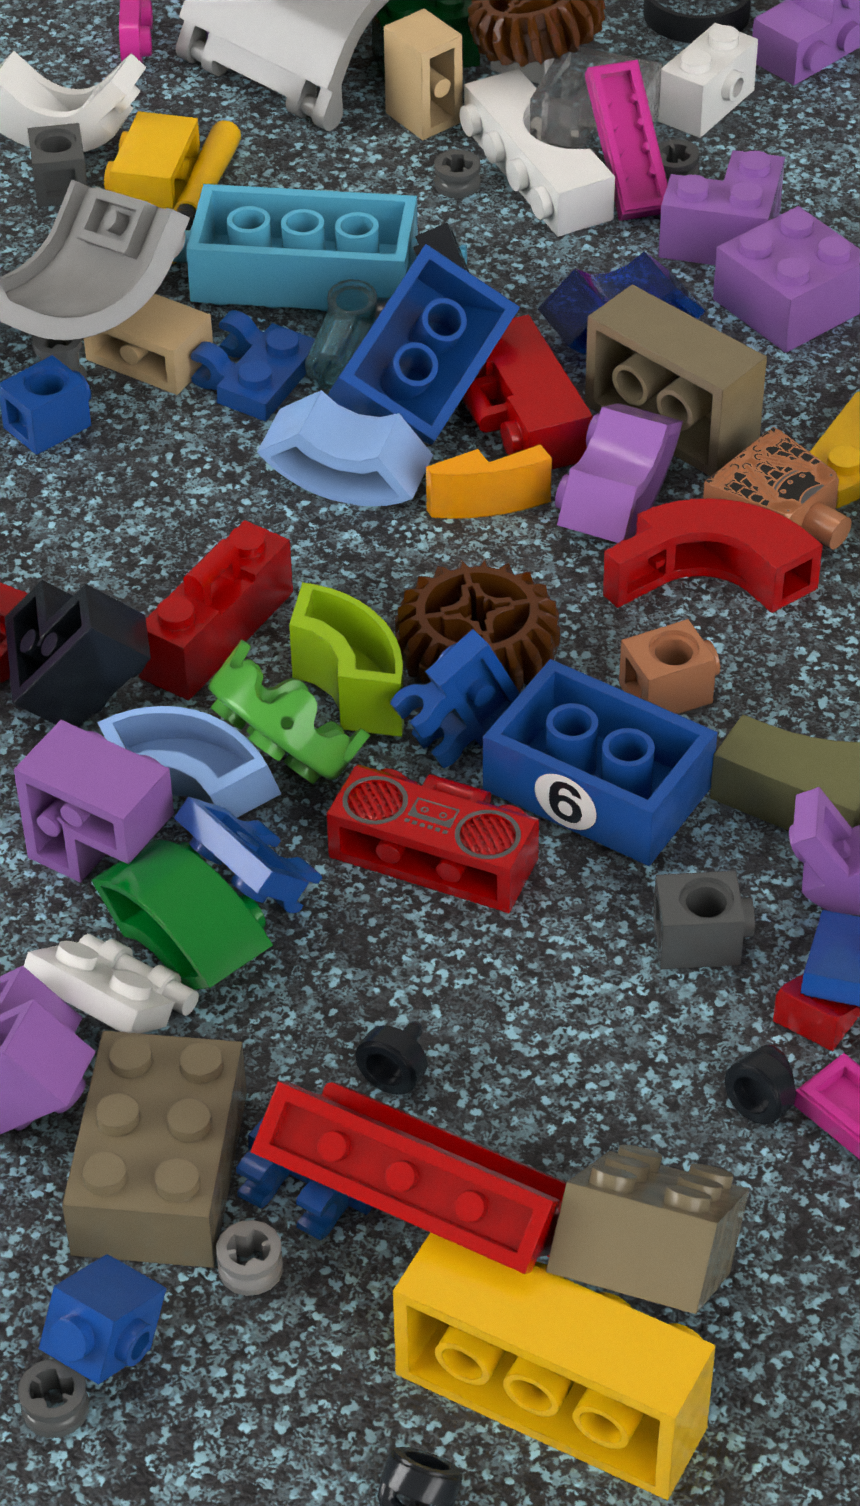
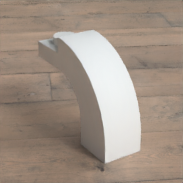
[0,51,146,152]

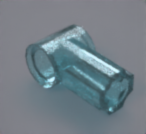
[305,279,377,389]

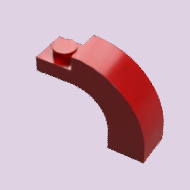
[603,498,823,613]

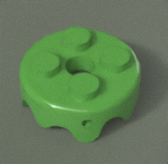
[209,639,370,784]

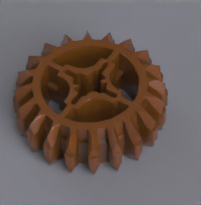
[468,0,606,67]
[395,559,560,693]

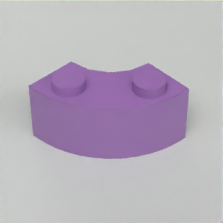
[555,403,683,543]

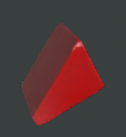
[773,973,860,1052]

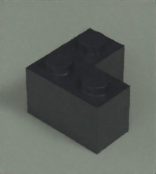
[5,580,151,727]

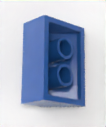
[327,244,520,444]

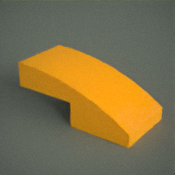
[426,444,552,519]

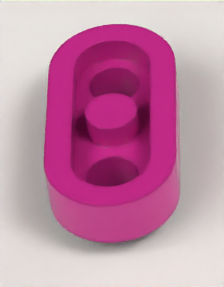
[119,0,153,64]

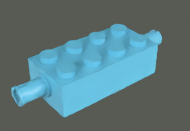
[172,184,467,314]

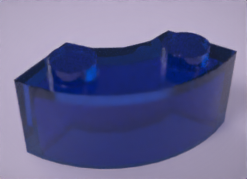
[538,251,705,355]

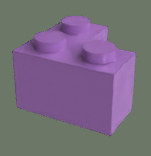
[752,0,860,85]
[658,150,785,265]
[14,720,174,883]
[0,965,96,1134]

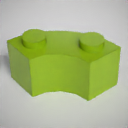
[289,582,404,737]

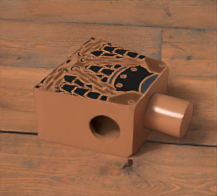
[703,427,852,549]

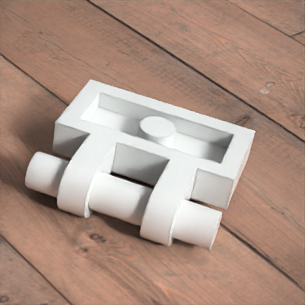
[24,934,199,1034]

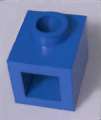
[39,1254,167,1385]

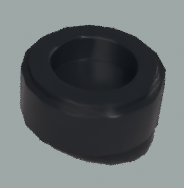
[355,1021,428,1095]
[724,1044,796,1125]
[377,1447,463,1506]

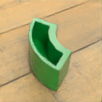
[91,839,273,990]

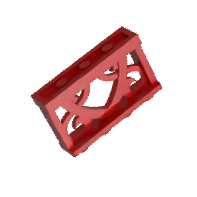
[250,1081,567,1274]

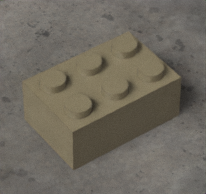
[585,284,767,476]
[62,1031,247,1268]
[546,1145,750,1314]

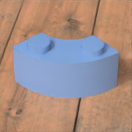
[257,390,433,506]
[97,706,281,818]

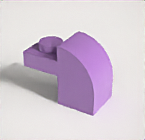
[789,787,860,915]

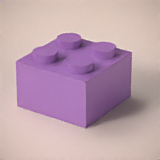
[713,206,860,353]

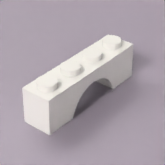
[459,68,615,237]

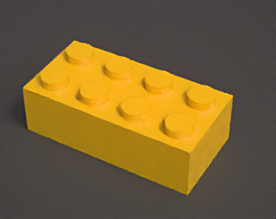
[393,1232,716,1501]

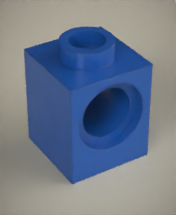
[0,355,91,455]

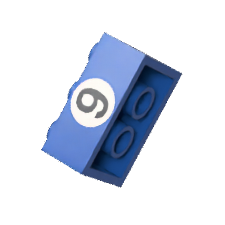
[483,659,718,866]

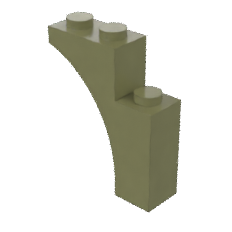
[710,714,860,831]

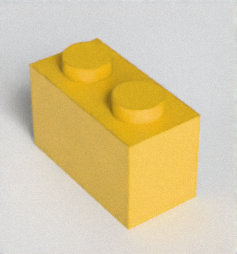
[104,111,200,210]

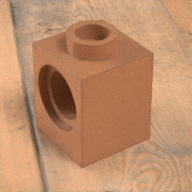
[619,619,720,714]

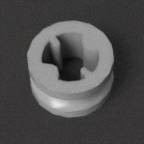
[216,1220,283,1296]

